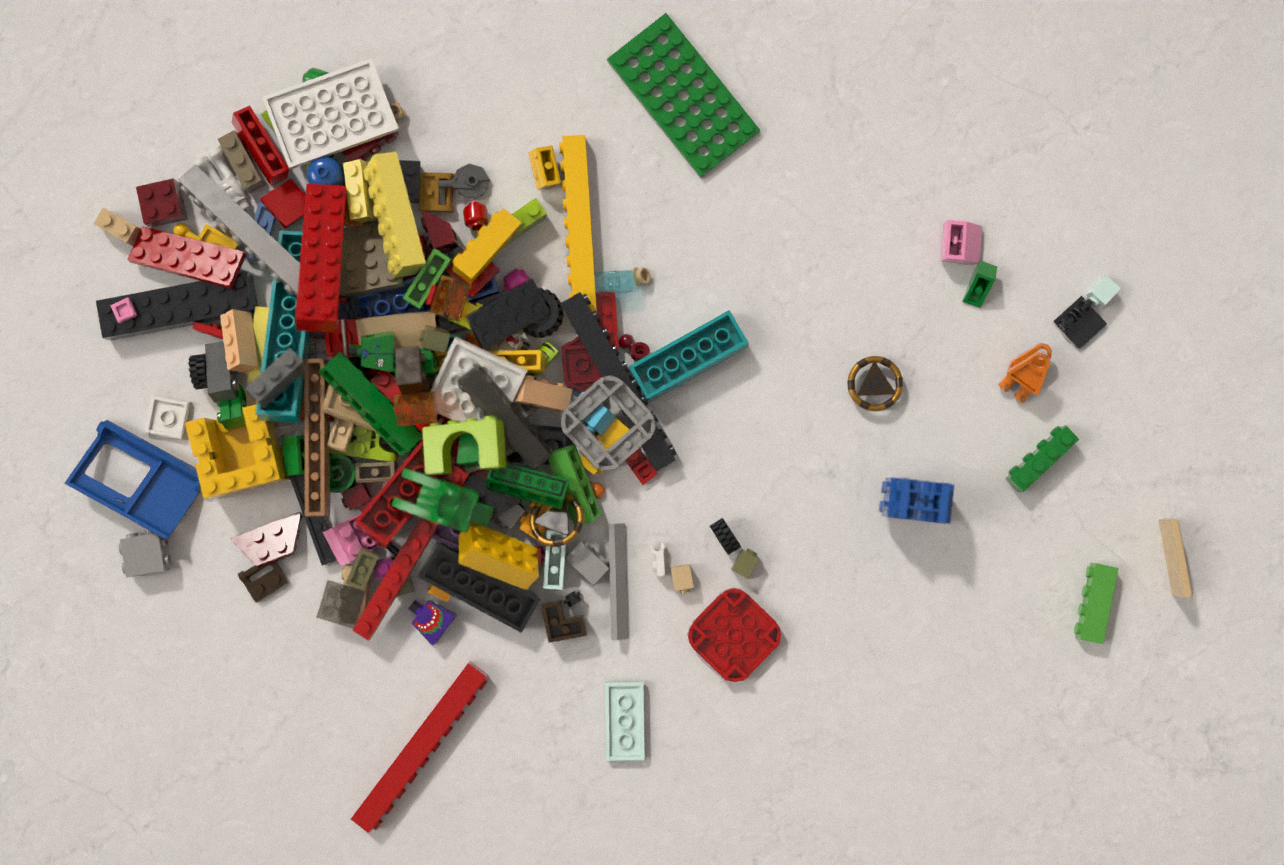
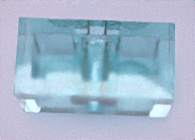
[594,270,634,293]

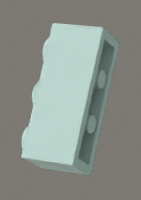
[543,530,567,590]

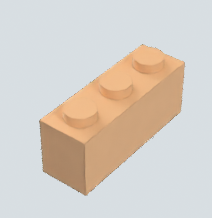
[221,309,259,373]
[513,375,572,412]

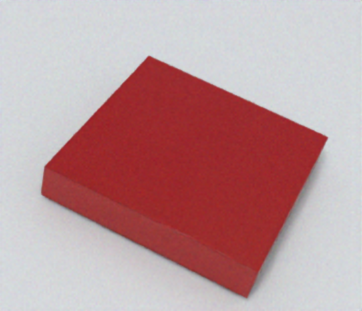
[260,179,306,229]

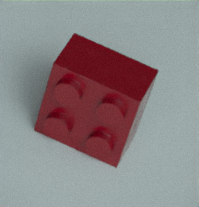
[136,178,188,228]

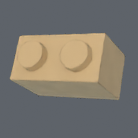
[94,208,141,246]

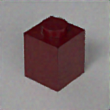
[341,483,372,511]

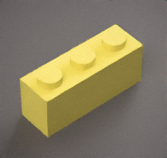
[343,159,378,223]

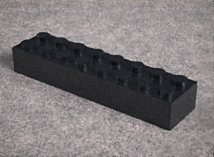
[96,272,258,341]

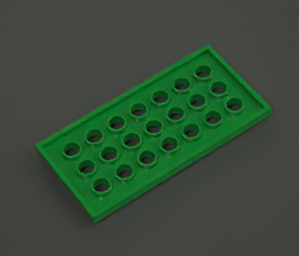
[607,13,760,178]

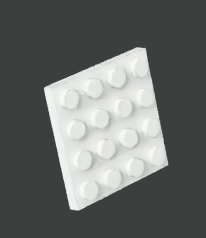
[424,337,527,423]

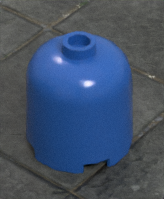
[307,157,346,186]

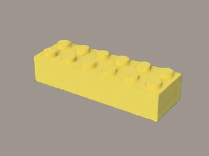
[364,152,426,278]

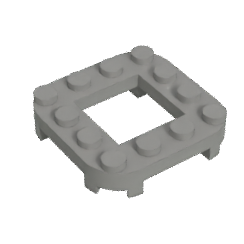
[561,375,655,470]

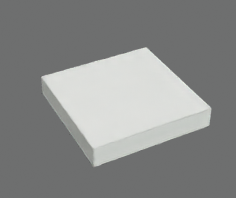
[144,395,191,440]

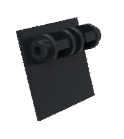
[1053,296,1107,349]

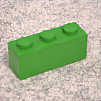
[403,249,451,310]

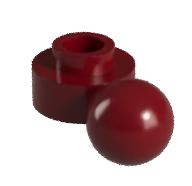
[619,334,650,361]

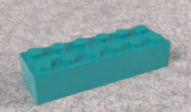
[628,310,749,403]

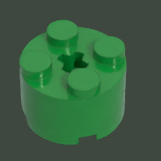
[330,454,357,493]

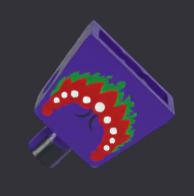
[408,600,457,646]

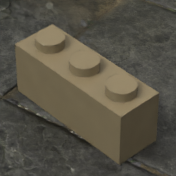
[218,130,267,193]

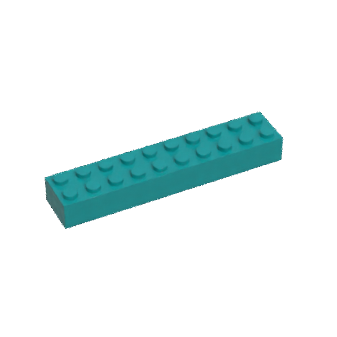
[255,231,311,423]

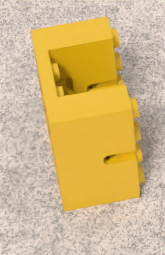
[185,404,290,499]

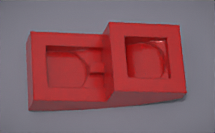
[625,448,658,485]

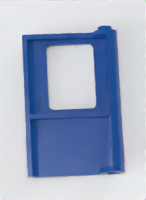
[64,420,201,540]

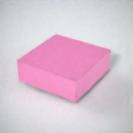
[110,297,138,324]

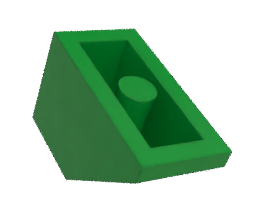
[963,260,997,308]

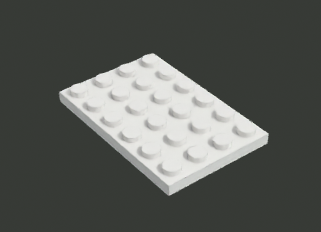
[262,58,399,170]

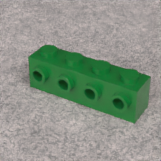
[1005,425,1080,492]

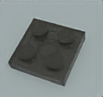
[316,580,366,628]

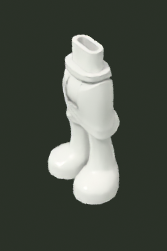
[192,146,250,211]

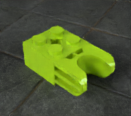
[330,416,399,462]

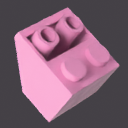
[941,220,982,264]
[323,513,380,566]

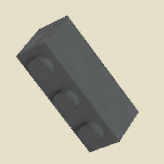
[205,341,239,403]
[245,348,308,409]

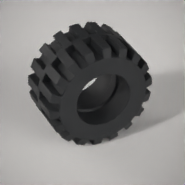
[522,288,564,338]

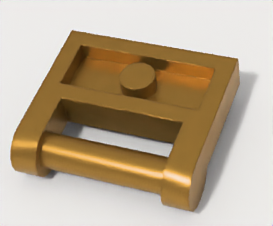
[419,172,455,213]

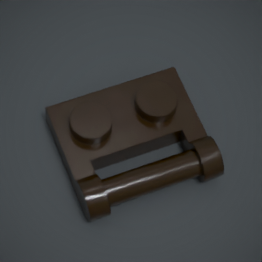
[238,562,290,603]

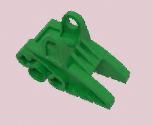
[392,467,495,533]

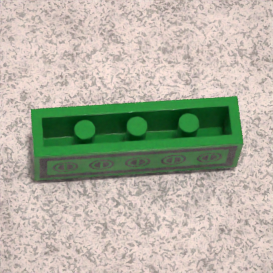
[486,462,569,509]

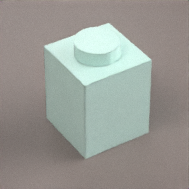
[1086,275,1121,307]

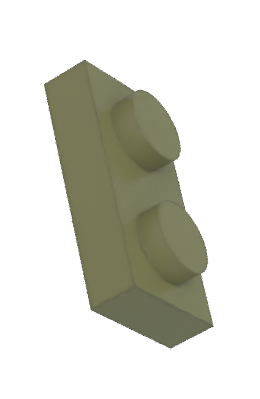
[345,547,379,591]

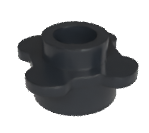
[564,591,582,608]

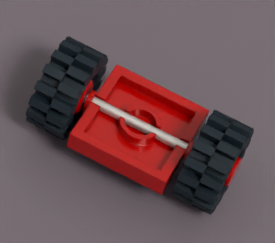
[325,297,365,374]

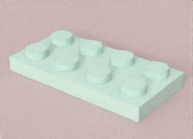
[605,681,645,761]

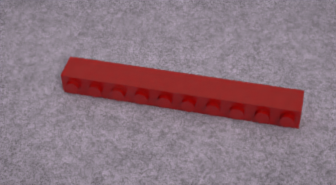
[350,661,488,833]

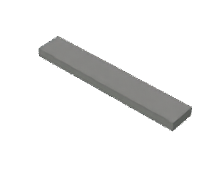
[609,523,628,640]

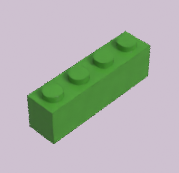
[547,444,602,526]
[1074,562,1119,644]

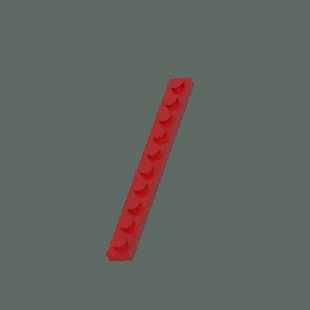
[352,464,470,641]

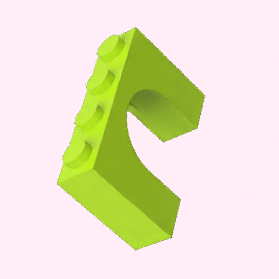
[423,416,506,476]

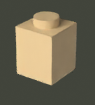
[670,564,694,594]

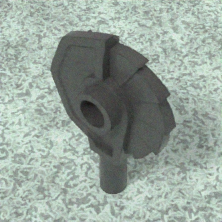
[438,164,490,199]

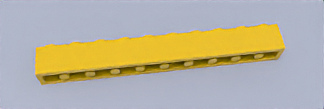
[559,135,597,312]

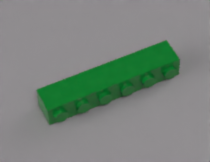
[318,352,423,456]

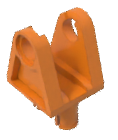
[998,343,1052,403]

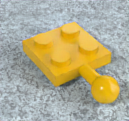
[173,223,239,250]

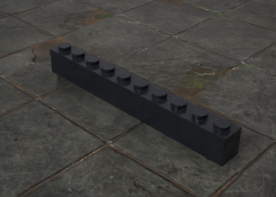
[560,292,677,471]

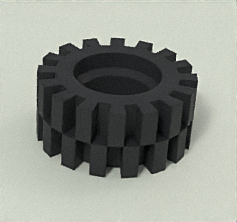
[188,353,207,390]
[710,518,741,555]

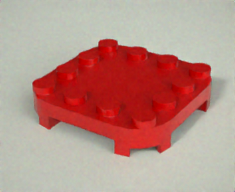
[687,587,781,682]

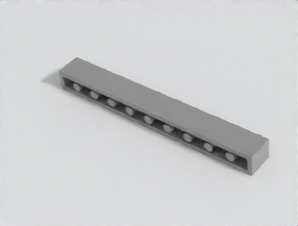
[178,164,300,296]

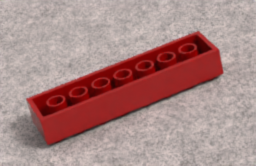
[295,183,346,333]
[354,416,460,549]

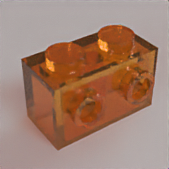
[430,275,471,322]
[394,391,438,426]

